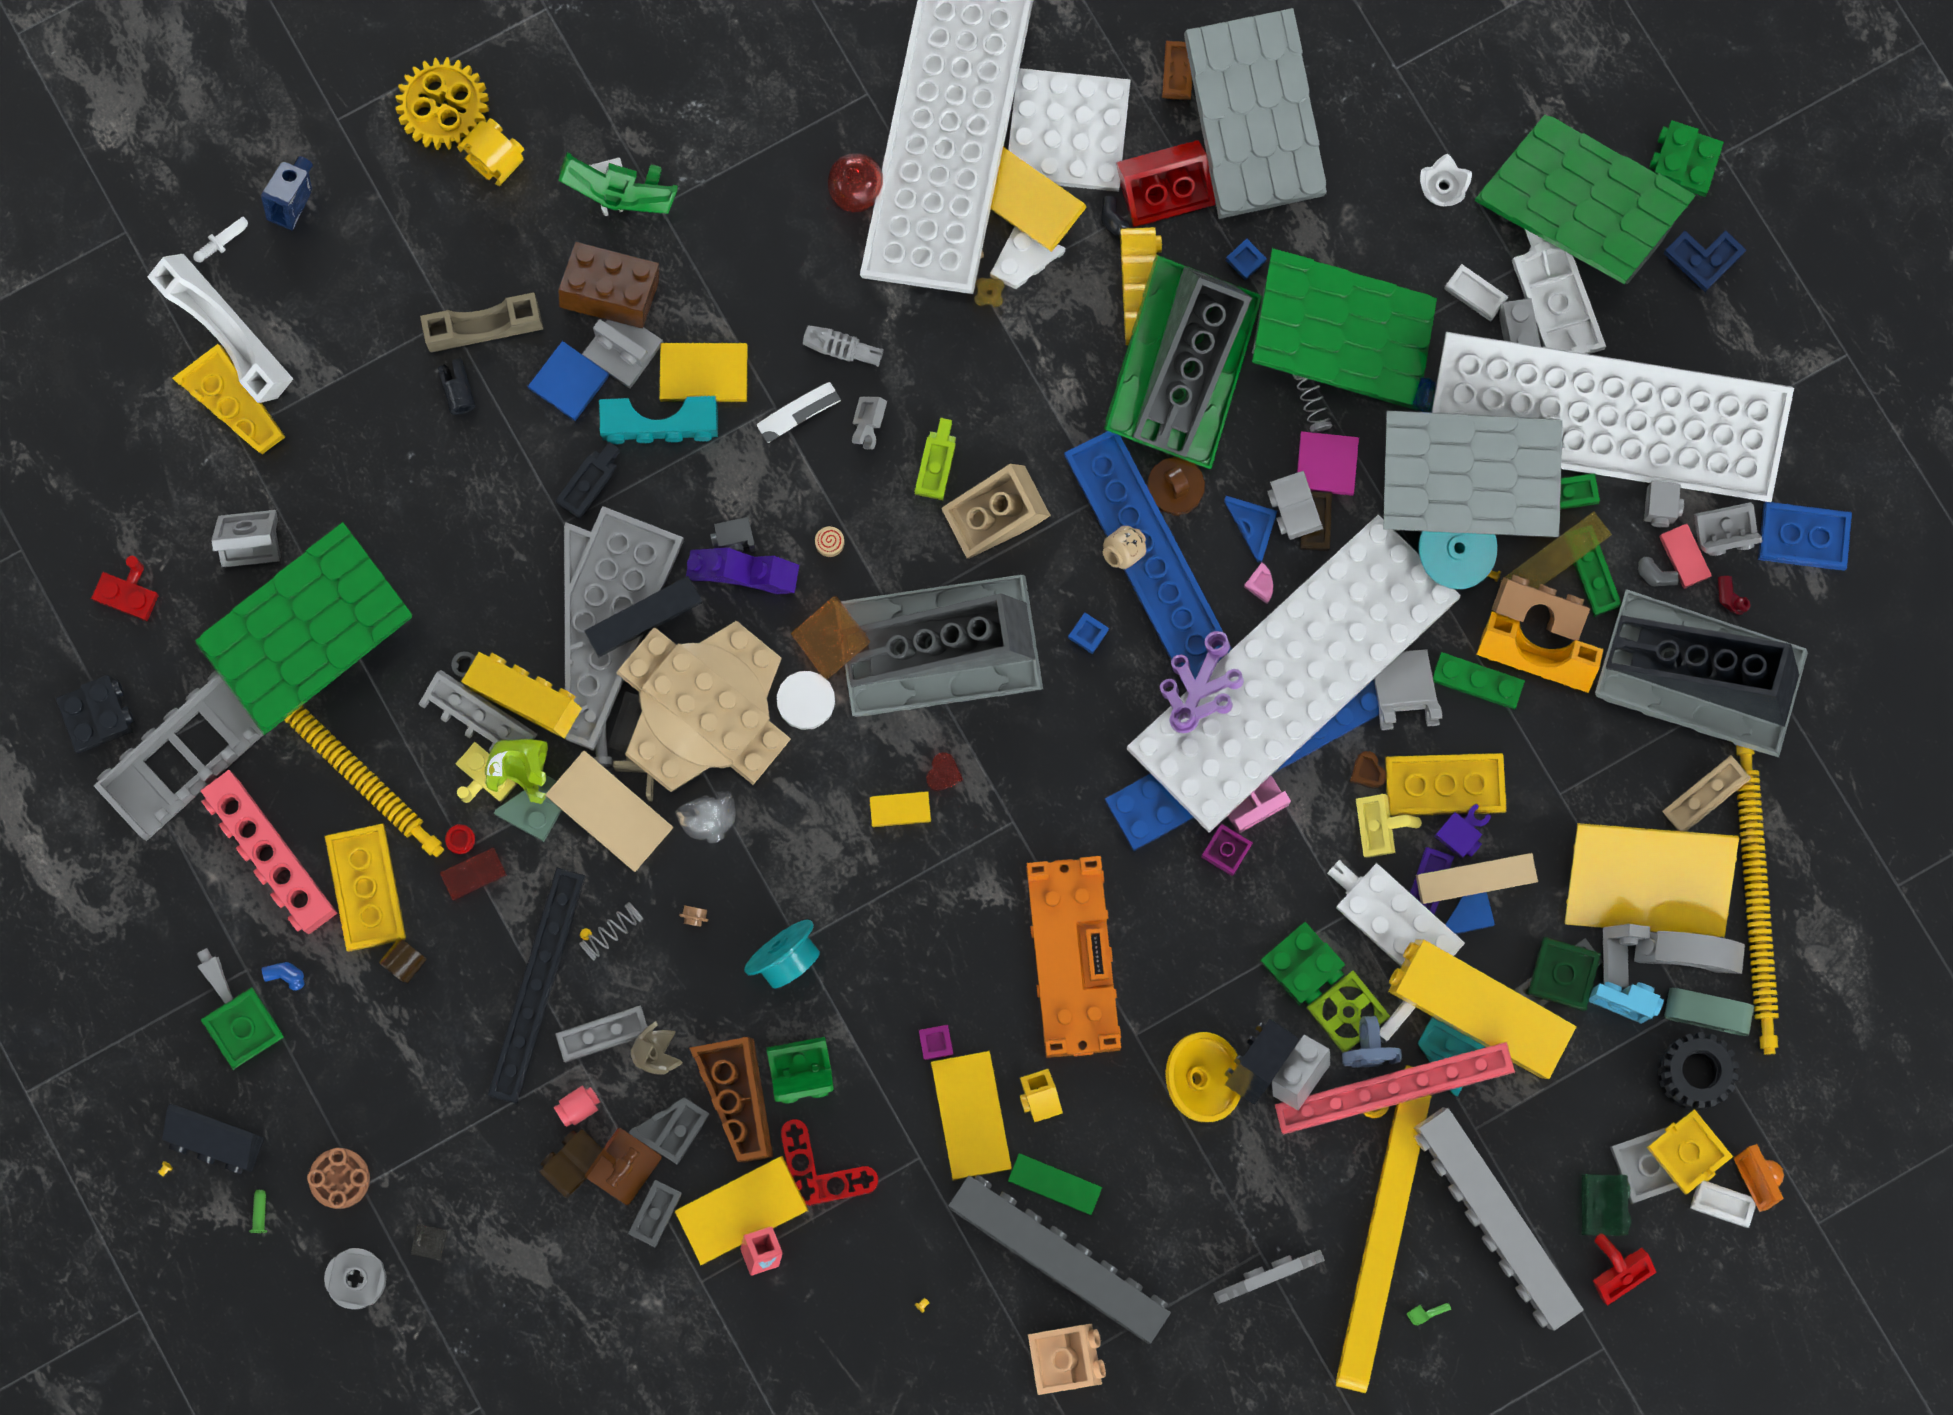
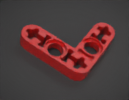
[781,1119,878,1206]

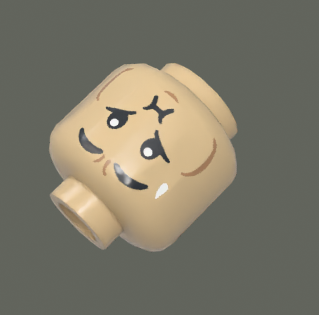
[1103,525,1146,569]

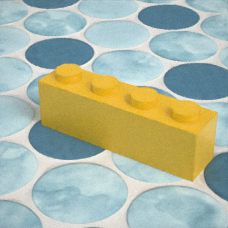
[461,652,582,739]

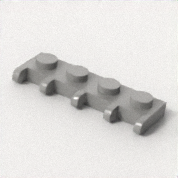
[419,670,537,752]

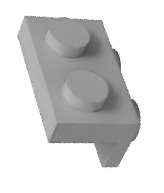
[1694,502,1762,556]

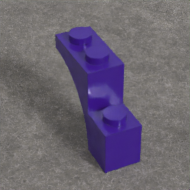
[686,548,799,594]

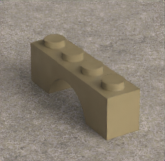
[420,292,543,353]

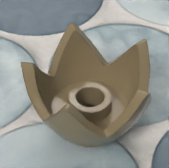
[631,1021,683,1075]

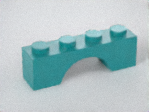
[599,396,718,444]

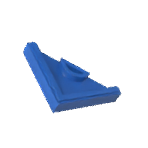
[1224,496,1277,563]
[1445,892,1495,935]

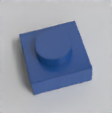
[1225,239,1267,281]
[1068,612,1109,654]

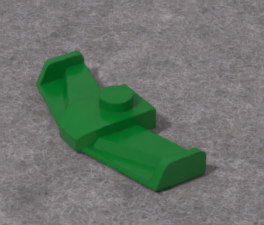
[558,152,678,214]

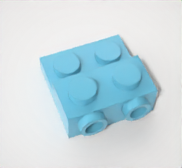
[1589,982,1664,1024]

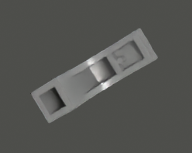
[1634,931,1745,974]

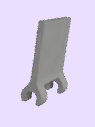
[1373,649,1442,730]

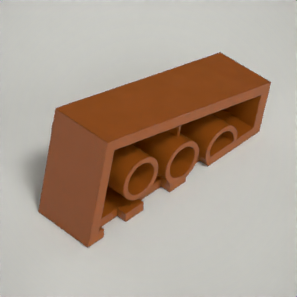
[689,1037,773,1163]

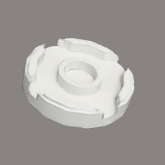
[777,671,835,730]

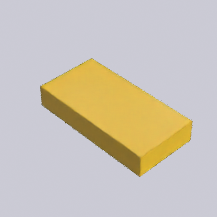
[870,792,931,827]

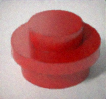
[445,825,475,854]

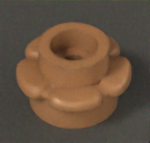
[679,905,708,927]

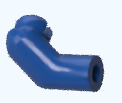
[262,962,305,990]

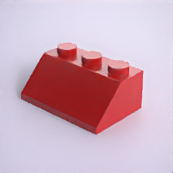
[1116,140,1216,227]

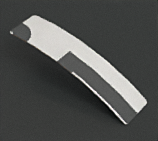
[757,382,841,443]

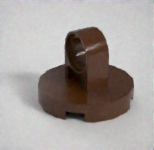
[1147,457,1205,516]

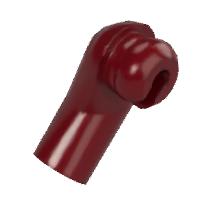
[1717,576,1750,615]

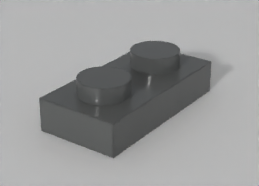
[628,1180,683,1248]

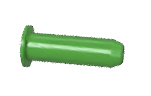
[249,1190,267,1233]

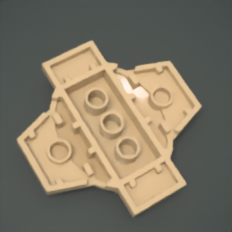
[616,621,791,792]

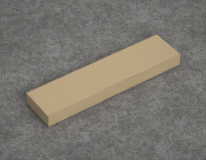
[1416,853,1538,904]

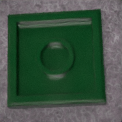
[1527,937,1601,1011]

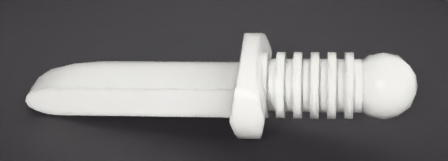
[193,216,248,262]

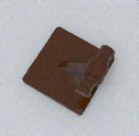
[585,1128,662,1205]

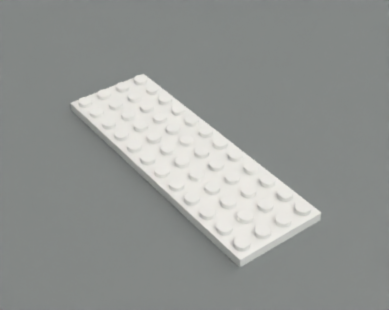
[860,0,1033,294]
[1432,332,1794,502]
[1127,515,1461,832]

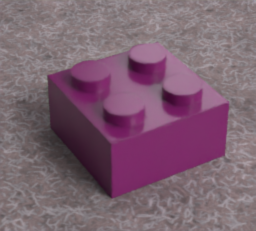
[1201,824,1253,877]

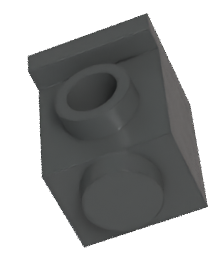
[710,517,756,552]

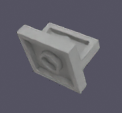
[582,319,663,389]
[211,510,281,567]

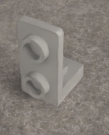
[1603,924,1650,989]

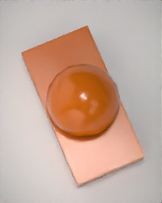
[1734,1144,1784,1212]

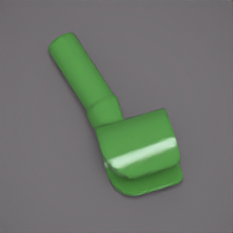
[1407,1303,1451,1325]

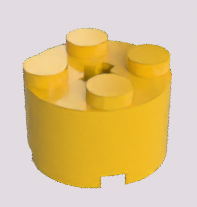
[457,118,524,186]

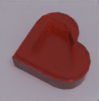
[926,752,963,791]

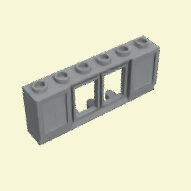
[94,670,263,841]

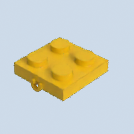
[1647,1109,1733,1194]

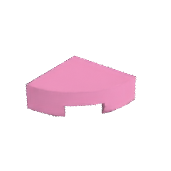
[1244,563,1273,604]

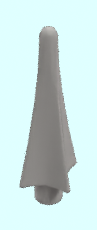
[197,948,233,1004]

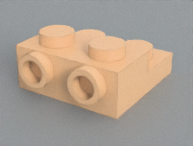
[1028,1324,1106,1395]

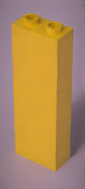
[1388,939,1577,1079]

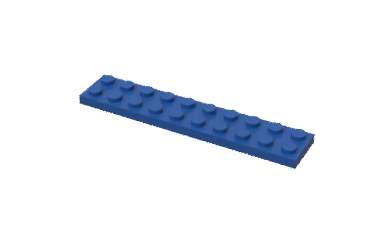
[1064,431,1232,687]
[1105,680,1379,851]

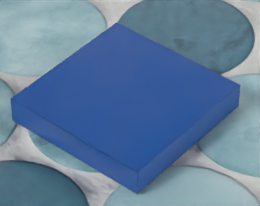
[528,341,609,421]

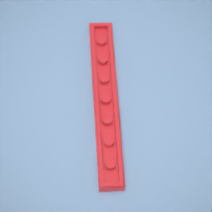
[1275,1042,1515,1135]

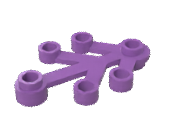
[1160,631,1244,733]

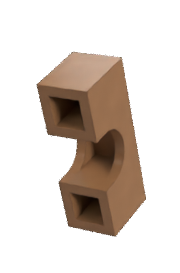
[1491,575,1590,641]

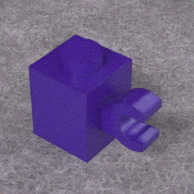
[1434,804,1491,859]

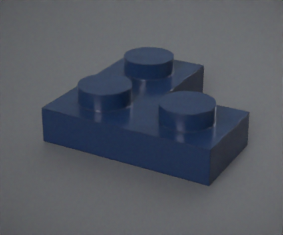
[1664,230,1746,292]

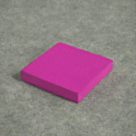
[1297,431,1359,496]

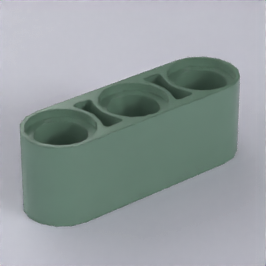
[1664,988,1754,1036]

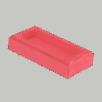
[1659,524,1712,589]

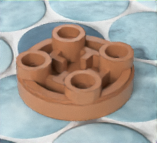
[307,1148,370,1209]

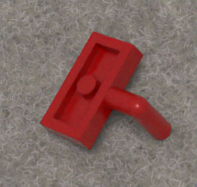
[91,556,159,621]
[1593,1234,1656,1306]

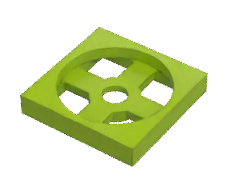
[1307,971,1391,1053]

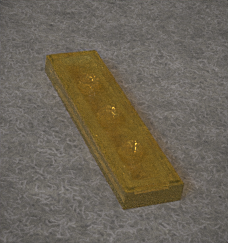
[1500,512,1612,589]

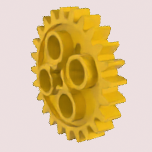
[395,57,489,150]

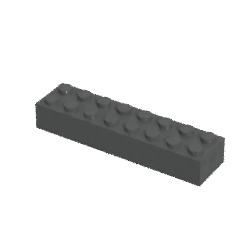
[948,1174,1171,1344]

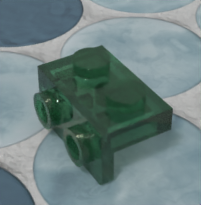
[1582,1174,1631,1236]

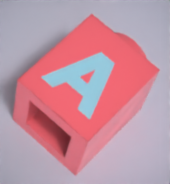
[740,1226,783,1276]

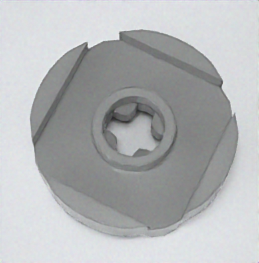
[324,1248,386,1309]

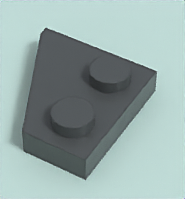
[629,1098,710,1165]

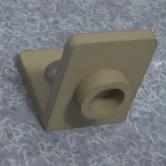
[613,758,654,801]

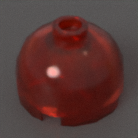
[828,153,883,212]

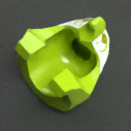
[485,739,548,804]

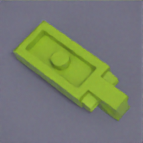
[915,418,956,501]

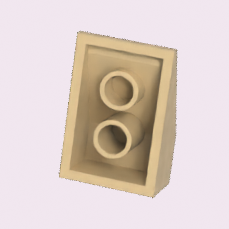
[941,464,1051,558]

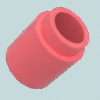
[554,1085,600,1127]

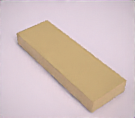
[1662,755,1751,832]

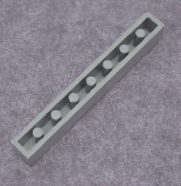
[1413,1107,1584,1331]

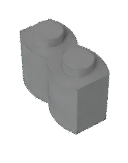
[1267,471,1323,540]

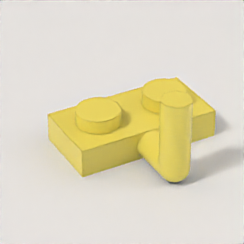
[456,742,518,803]
[1356,794,1422,858]

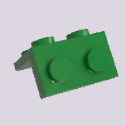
[767,1037,834,1103]

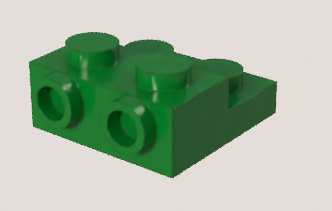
[1649,120,1724,197]
[1260,922,1345,1006]

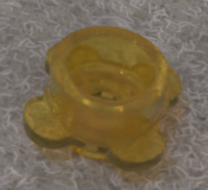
[975,278,1004,307]

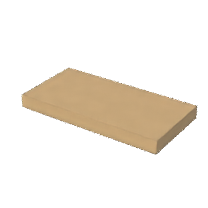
[546,751,674,872]

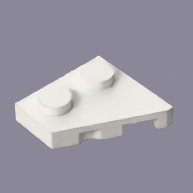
[990,227,1065,289]

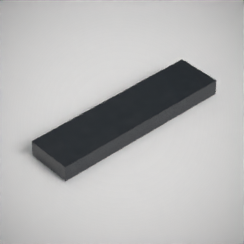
[584,576,702,658]

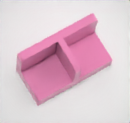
[1227,776,1291,834]

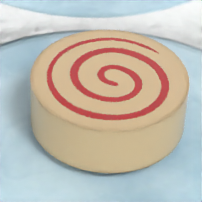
[815,526,844,557]

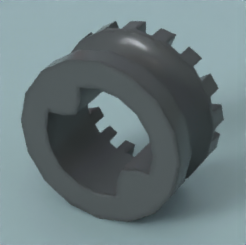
[451,651,475,679]

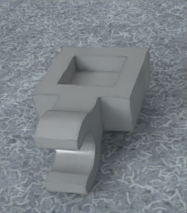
[852,397,887,449]

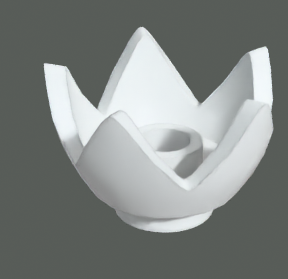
[1420,154,1472,206]

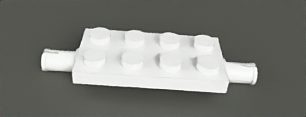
[1512,229,1606,354]
[1327,860,1465,966]

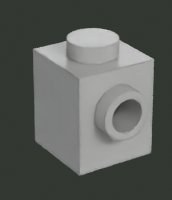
[1644,481,1684,527]

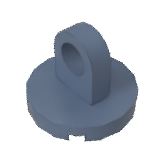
[1342,1016,1402,1068]

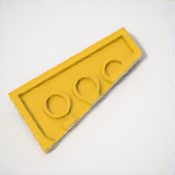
[172,344,285,454]

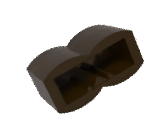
[540,1129,603,1199]

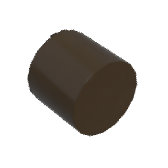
[379,937,427,984]

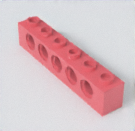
[201,770,337,934]

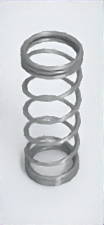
[1293,374,1332,433]
[579,902,643,960]

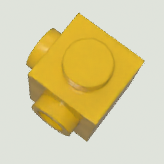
[1019,1069,1063,1122]

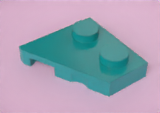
[1417,1017,1485,1097]

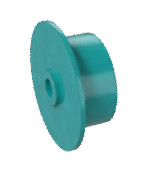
[1419,531,1497,589]
[744,920,820,988]

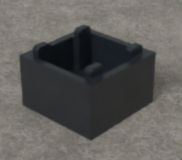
[1225,1019,1300,1105]

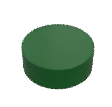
[645,164,662,185]

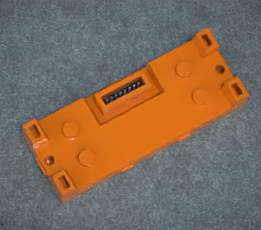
[1026,856,1121,1058]

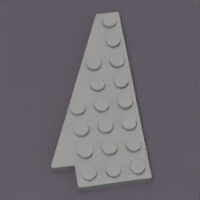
[564,506,684,750]

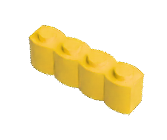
[1120,227,1162,345]

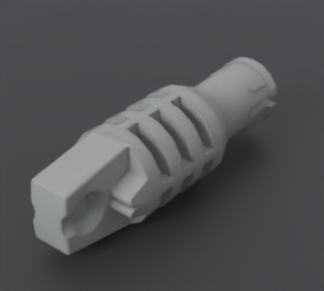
[803,326,884,367]

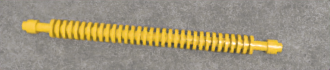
[284,706,444,857]
[1736,745,1779,1055]

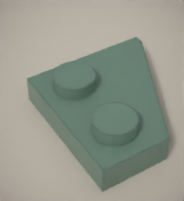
[494,775,562,842]

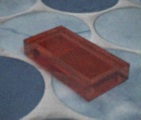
[440,847,507,900]

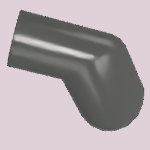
[1638,557,1678,587]

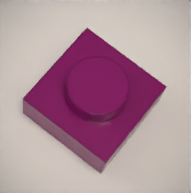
[919,1025,953,1060]

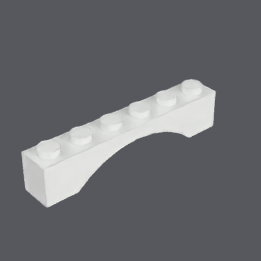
[148,254,293,403]

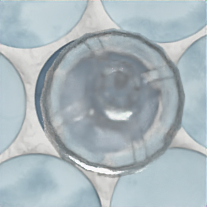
[675,791,736,843]

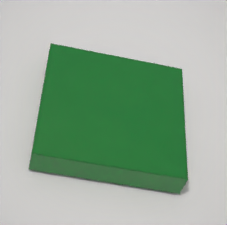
[201,987,285,1070]

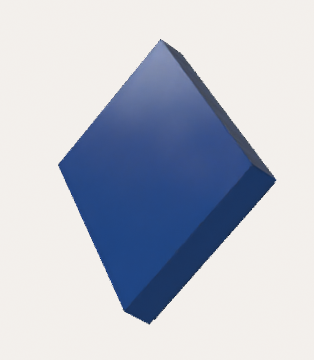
[1758,501,1852,571]

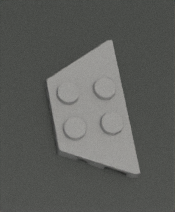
[1213,1250,1325,1304]

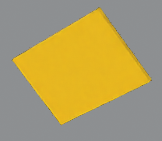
[1565,823,1739,937]

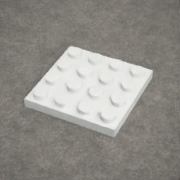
[1008,68,1130,192]

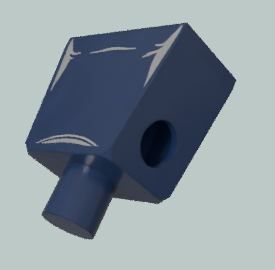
[261,156,313,231]

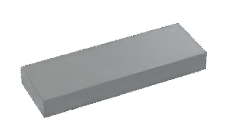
[556,1005,647,1063]

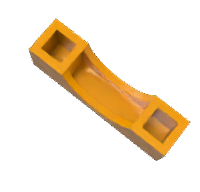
[1477,612,1604,693]

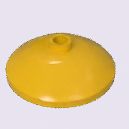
[1166,1032,1241,1122]

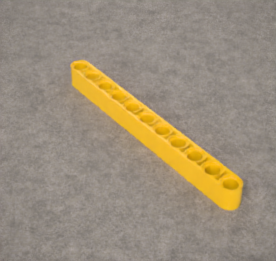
[1336,1065,1431,1393]

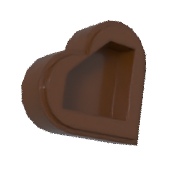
[1350,751,1386,789]

